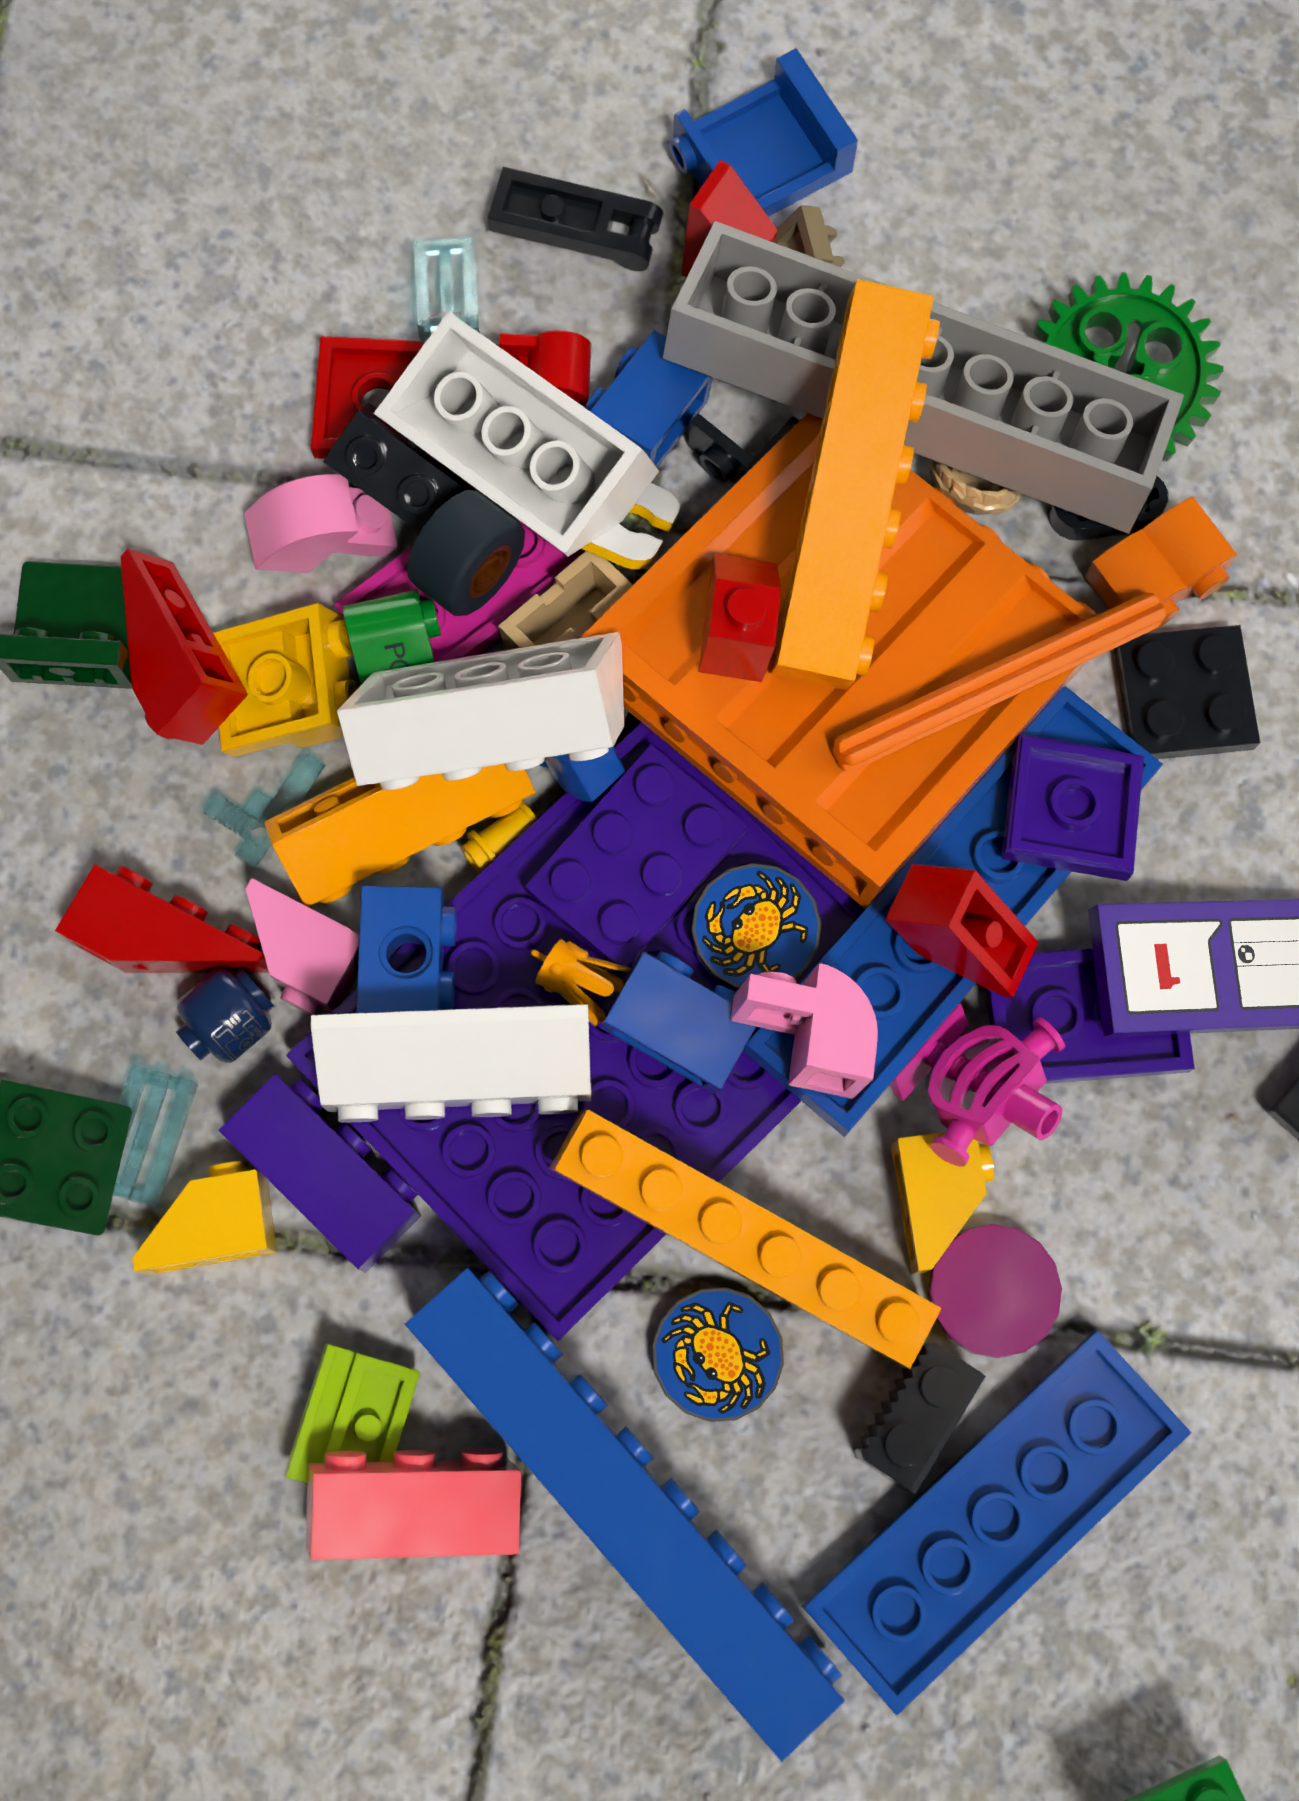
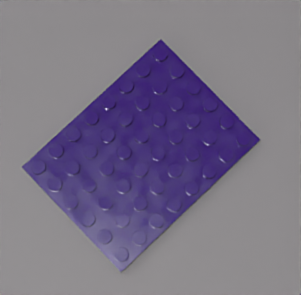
[286,722,865,1341]

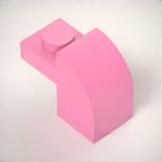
[244,474,398,573]
[730,963,878,1099]

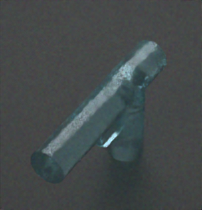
[203,752,325,869]

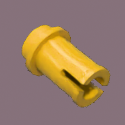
[460,802,538,875]

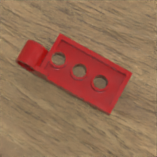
[311,330,592,459]

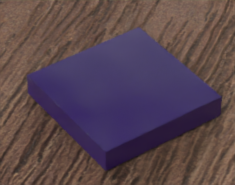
[1001,734,1144,881]

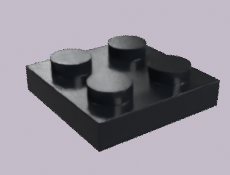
[1114,625,1260,759]

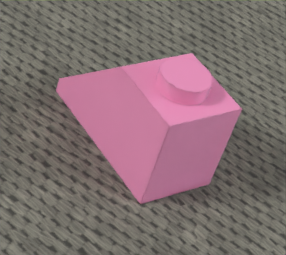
[245,878,360,1015]

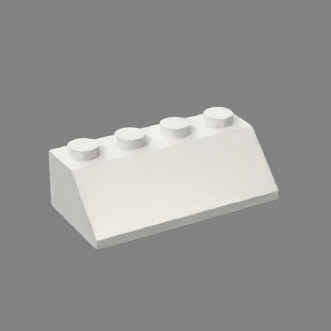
[374,311,659,557]
[337,632,624,790]
[311,1005,591,1123]

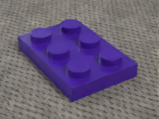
[525,744,749,974]
[986,949,1195,1084]

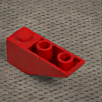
[55,864,269,973]

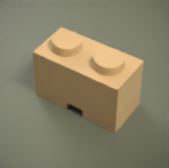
[499,551,633,650]

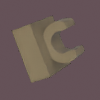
[776,205,845,267]

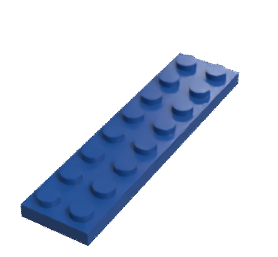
[743,686,1163,1138]

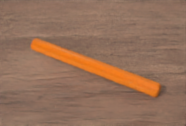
[831,593,1166,772]

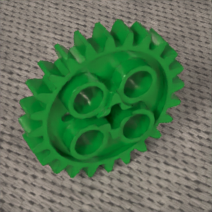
[1033,272,1224,462]

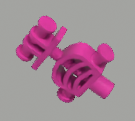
[890,1003,1065,1167]

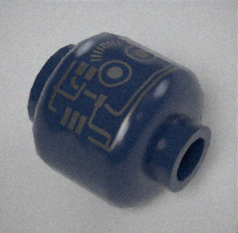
[175,968,275,1063]

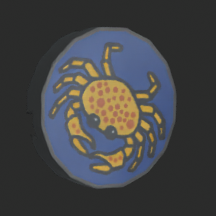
[691,863,821,991]
[652,1288,784,1422]

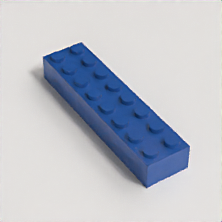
[405,1268,845,1762]

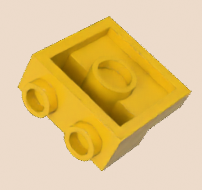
[213,603,359,757]

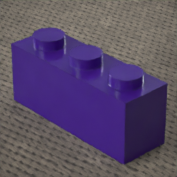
[218,1074,421,1273]

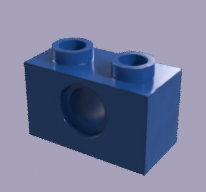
[357,886,457,1014]

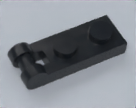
[487,166,664,271]

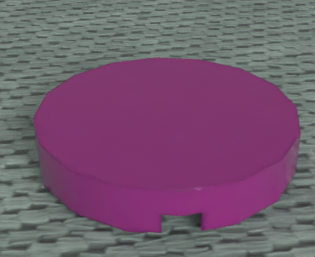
[928,1224,1062,1358]

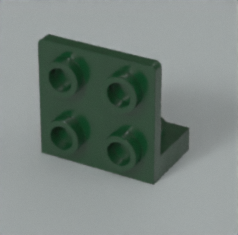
[0,561,132,689]
[0,1079,132,1236]

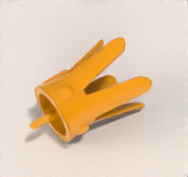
[531,939,631,1026]

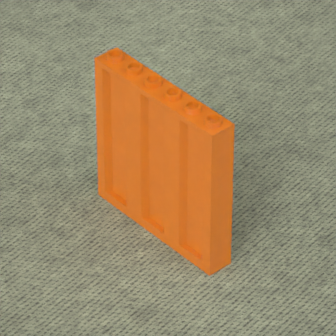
[580,413,1097,909]

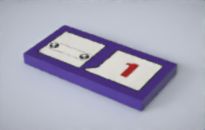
[1088,899,1299,1037]

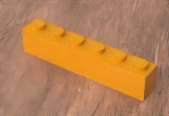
[770,279,940,690]
[549,1110,942,1369]

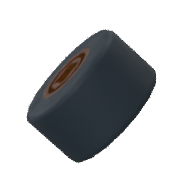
[407,490,525,616]

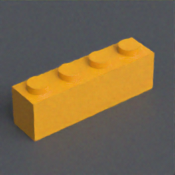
[264,764,536,907]

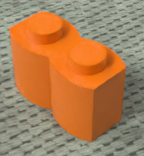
[1085,496,1237,633]

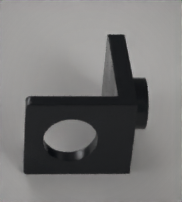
[688,413,800,484]

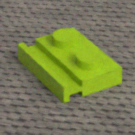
[284,1343,421,1483]

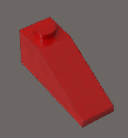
[120,548,248,745]

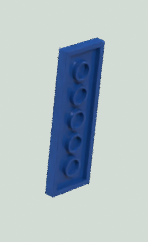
[802,1330,1192,1716]

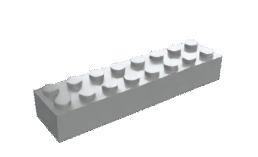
[663,221,1184,534]

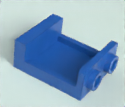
[669,48,858,217]

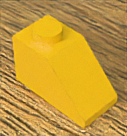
[890,1132,994,1275]
[132,1161,278,1275]

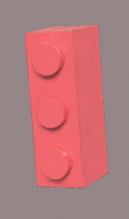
[305,1449,521,1560]

